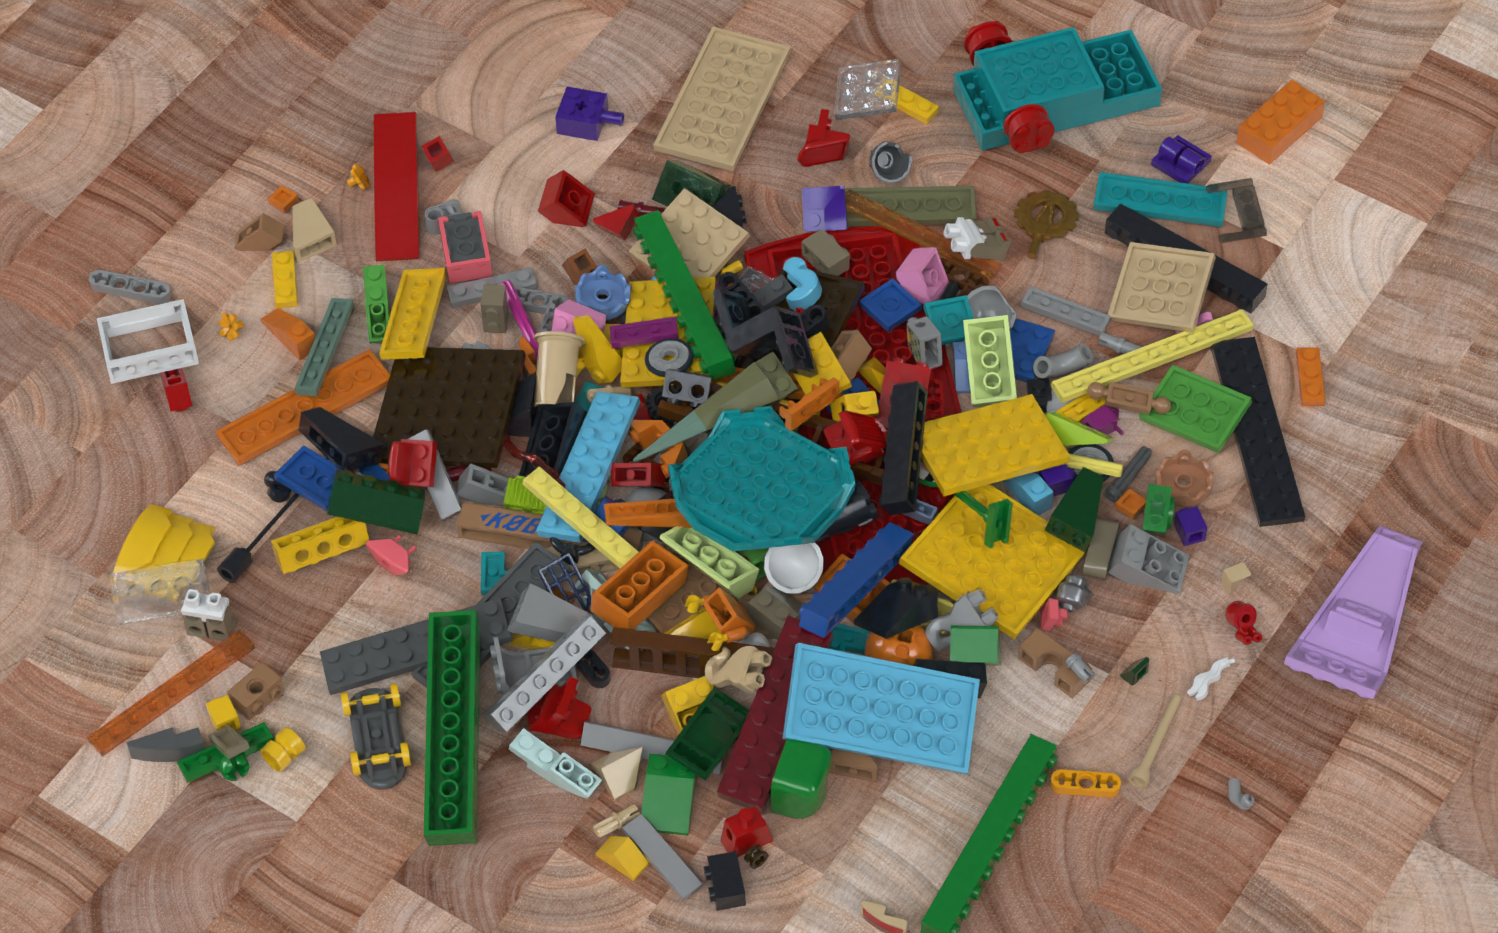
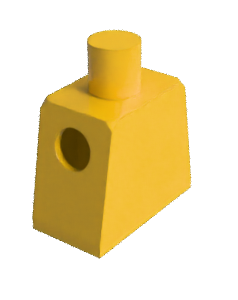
[830,391,879,422]

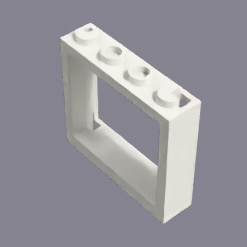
[97,299,199,384]

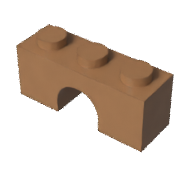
[1018,628,1092,699]

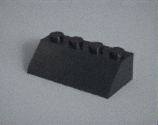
[519,402,587,481]

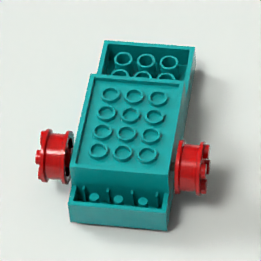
[953,21,1162,153]

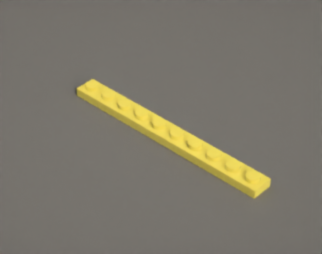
[1051,309,1254,403]

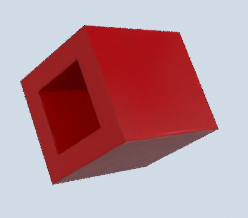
[421,136,455,172]

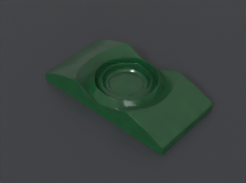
[665,687,749,781]

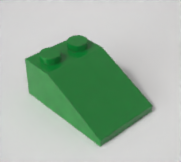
[641,753,698,836]

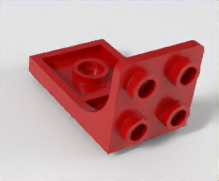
[876,358,934,431]

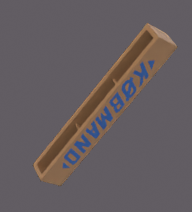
[456,502,643,552]

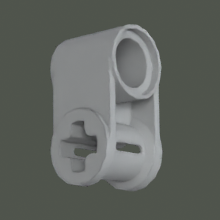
[425,199,464,235]

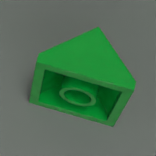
[950,625,1002,666]

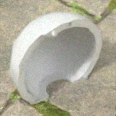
[764,543,823,594]

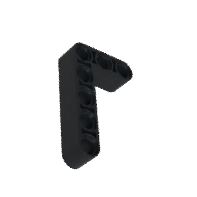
[718,272,829,359]

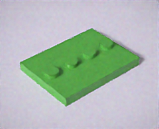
[1139,365,1252,453]

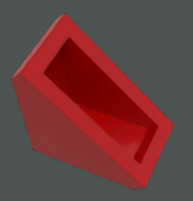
[593,204,640,241]

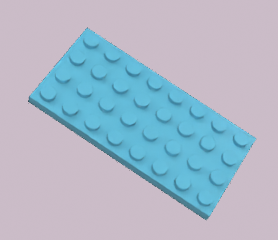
[783,643,980,774]

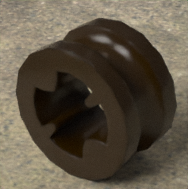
[744,845,768,869]

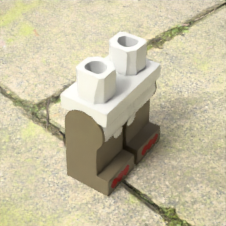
[943,216,1011,260]
[181,589,236,642]

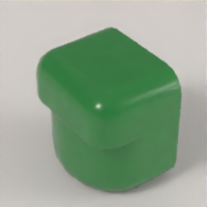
[771,739,832,819]

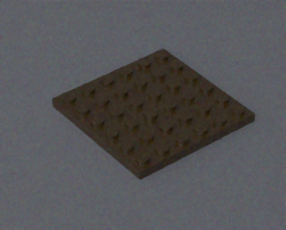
[373,347,526,468]

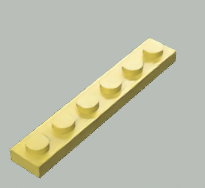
[522,467,639,568]

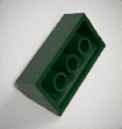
[327,470,425,535]

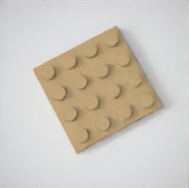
[628,188,750,278]
[1108,242,1216,333]

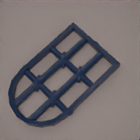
[537,553,591,611]

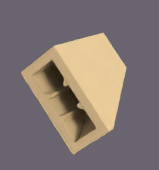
[292,198,337,263]

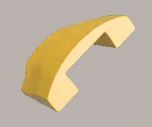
[112,504,216,602]

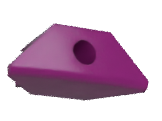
[1082,405,1124,444]

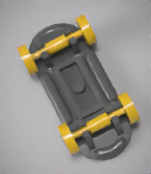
[340,683,411,790]

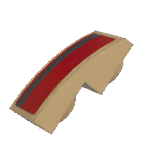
[861,900,908,933]

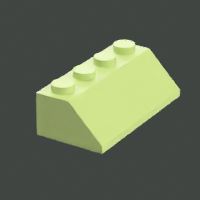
[963,315,1017,407]
[660,526,759,599]

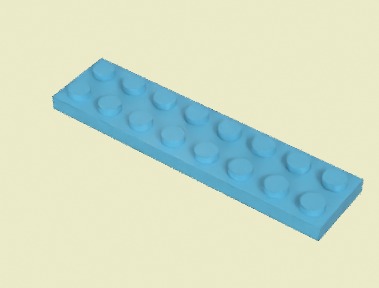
[536,391,640,543]

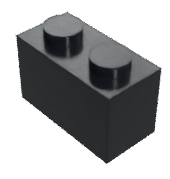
[703,851,746,911]

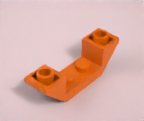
[629,420,688,478]

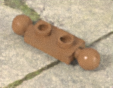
[1087,382,1171,415]

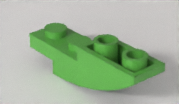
[363,264,390,344]

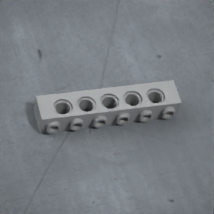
[483,616,606,732]

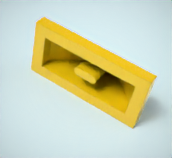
[858,357,885,394]

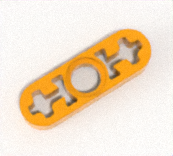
[1050,769,1121,798]

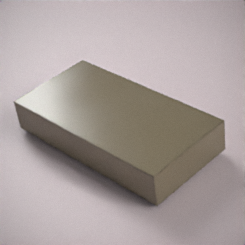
[208,725,250,759]

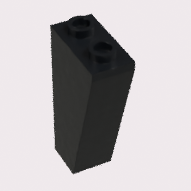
[298,407,384,471]

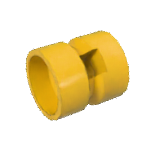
[260,727,306,772]

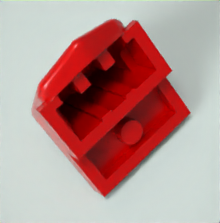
[797,109,851,167]
[823,411,888,466]
[388,439,437,487]
[527,676,592,739]

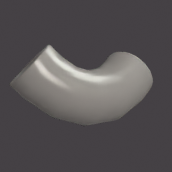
[1033,343,1093,378]

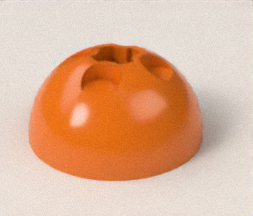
[865,625,934,666]

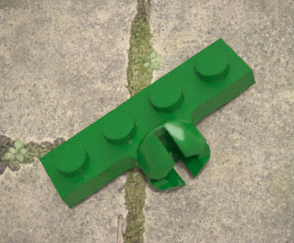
[177,722,275,783]

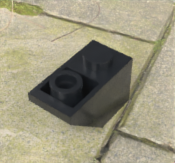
[713,186,746,228]

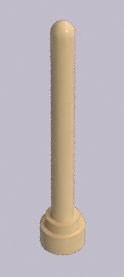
[1129,694,1181,789]

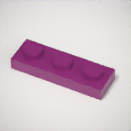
[610,316,678,349]

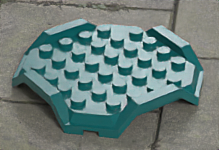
[668,406,855,551]

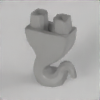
[925,588,999,651]

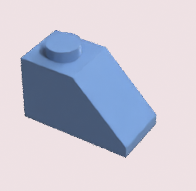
[953,342,971,394]

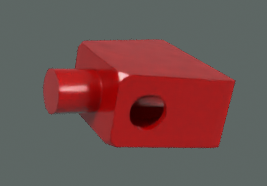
[720,806,773,857]

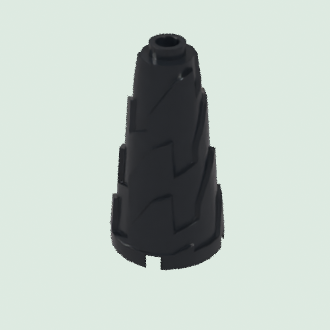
[815,478,879,543]

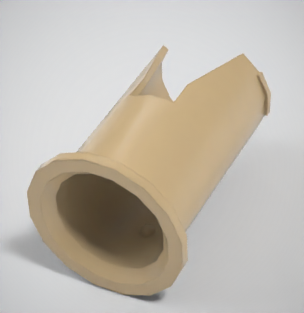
[533,331,585,407]

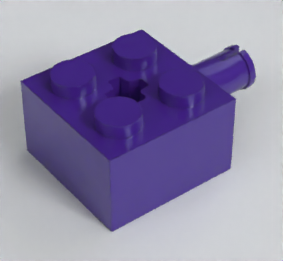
[555,86,624,141]

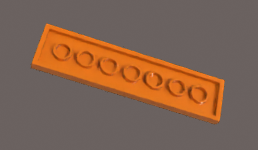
[215,349,390,466]

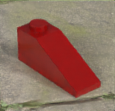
[160,368,192,412]

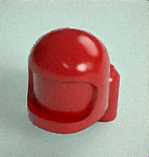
[1225,601,1262,645]

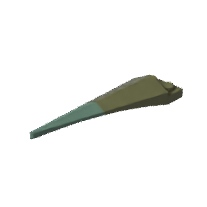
[633,351,798,463]

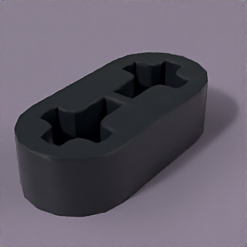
[576,649,610,688]

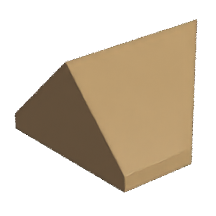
[590,747,642,801]

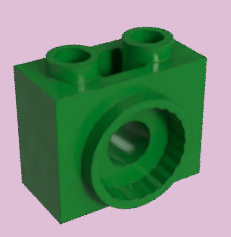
[1142,484,1175,537]

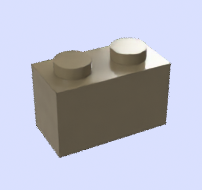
[802,228,850,276]
[480,284,509,333]

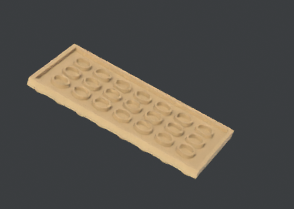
[653,26,791,172]

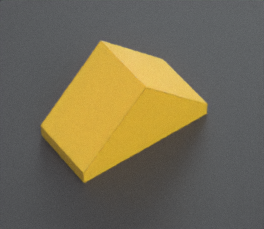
[596,836,649,881]

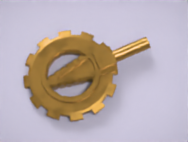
[1014,190,1079,259]

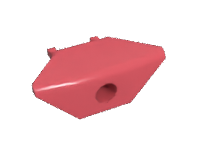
[366,535,416,575]

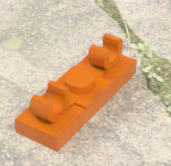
[779,377,839,431]

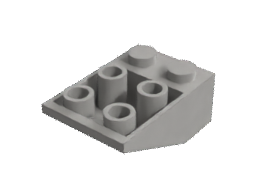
[1107,524,1190,594]

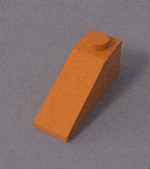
[260,308,315,360]

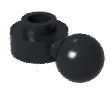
[264,471,291,503]

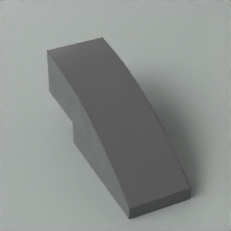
[126,727,205,762]

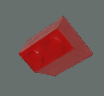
[538,170,595,227]

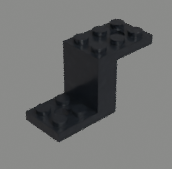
[713,288,818,378]

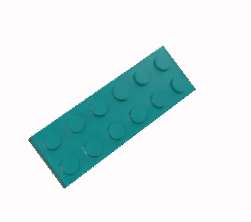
[1093,172,1228,227]

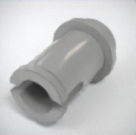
[1065,653,1095,684]

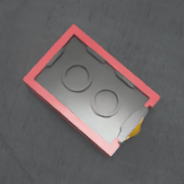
[438,211,492,284]

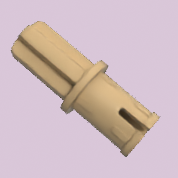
[587,385,631,402]
[593,804,640,838]

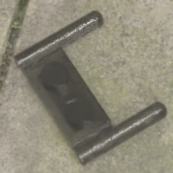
[1206,178,1267,243]

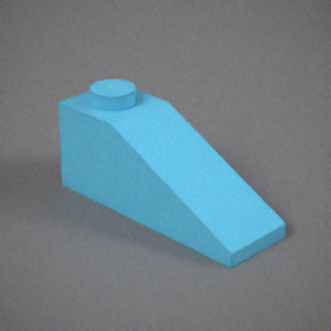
[1002,472,1054,515]

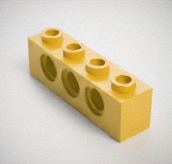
[271,517,370,574]

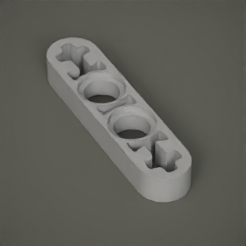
[89,270,171,304]

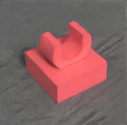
[1040,598,1068,631]

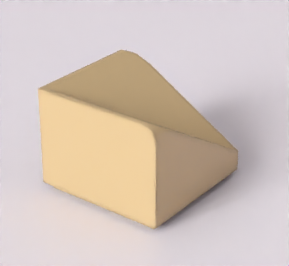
[1221,562,1251,595]

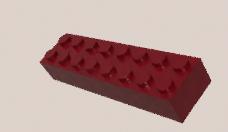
[717,616,834,815]

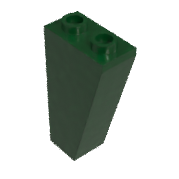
[1044,467,1104,552]

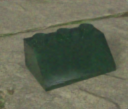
[652,160,731,208]

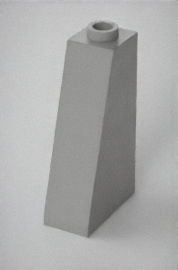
[507,583,605,644]

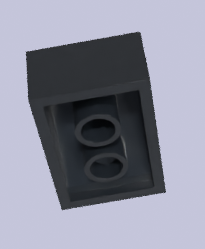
[854,578,938,639]

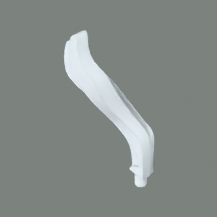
[1187,657,1235,701]

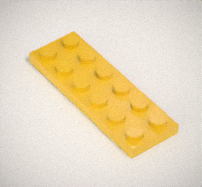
[379,268,447,360]

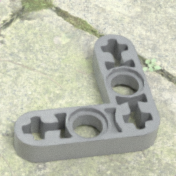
[514,287,568,333]

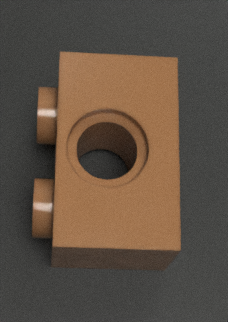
[227,662,284,720]

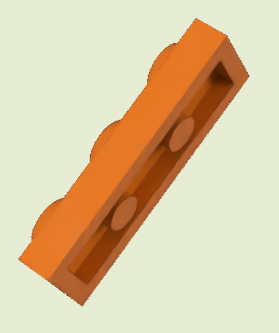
[1296,347,1325,406]

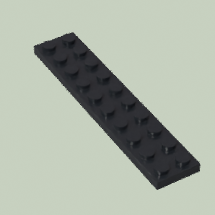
[1211,337,1305,527]

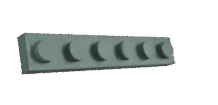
[294,298,354,396]

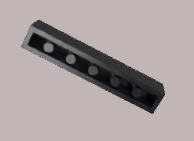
[879,381,928,516]

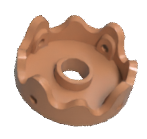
[1155,449,1214,507]

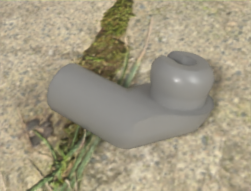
[1228,778,1254,810]

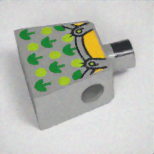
[906,317,942,368]

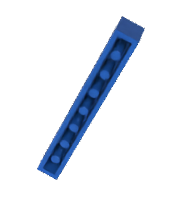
[799,522,914,638]

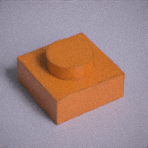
[268,185,299,213]
[1115,488,1146,520]

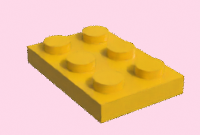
[793,332,852,394]

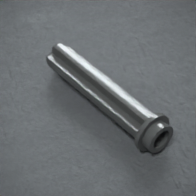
[1105,446,1152,502]

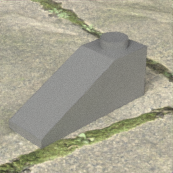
[456,464,509,506]

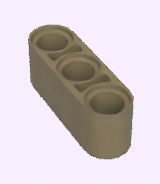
[1083,518,1120,580]

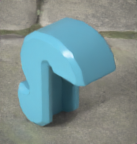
[783,257,822,311]

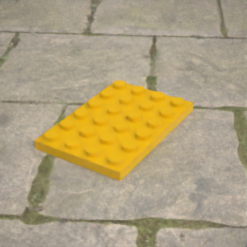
[620,276,717,388]
[921,394,1070,496]

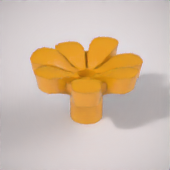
[347,163,371,190]
[219,313,243,342]

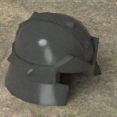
[869,141,912,183]

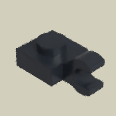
[1026,378,1052,414]

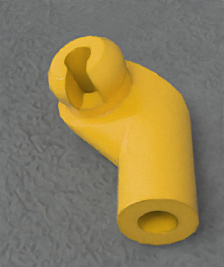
[720,260,743,287]

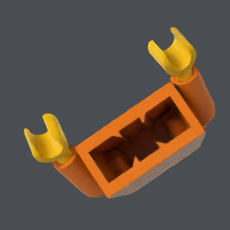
[685,587,755,651]

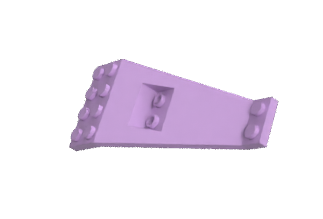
[1284,525,1423,699]

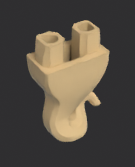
[705,646,772,693]

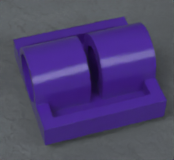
[1151,135,1212,184]

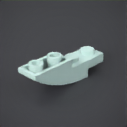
[508,728,602,799]

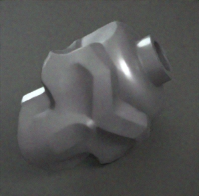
[1056,575,1092,612]

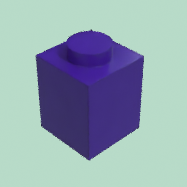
[1039,464,1075,497]
[1174,506,1207,546]

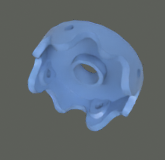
[575,265,630,320]

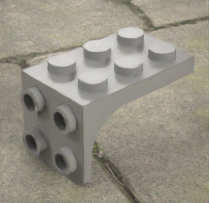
[490,637,578,695]

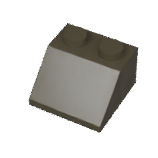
[748,587,803,640]

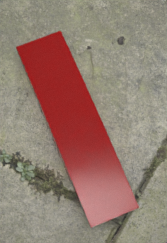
[374,112,419,262]

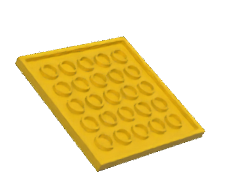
[899,484,1088,640]

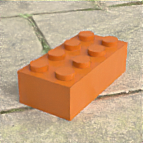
[1236,79,1325,165]
[590,540,688,630]

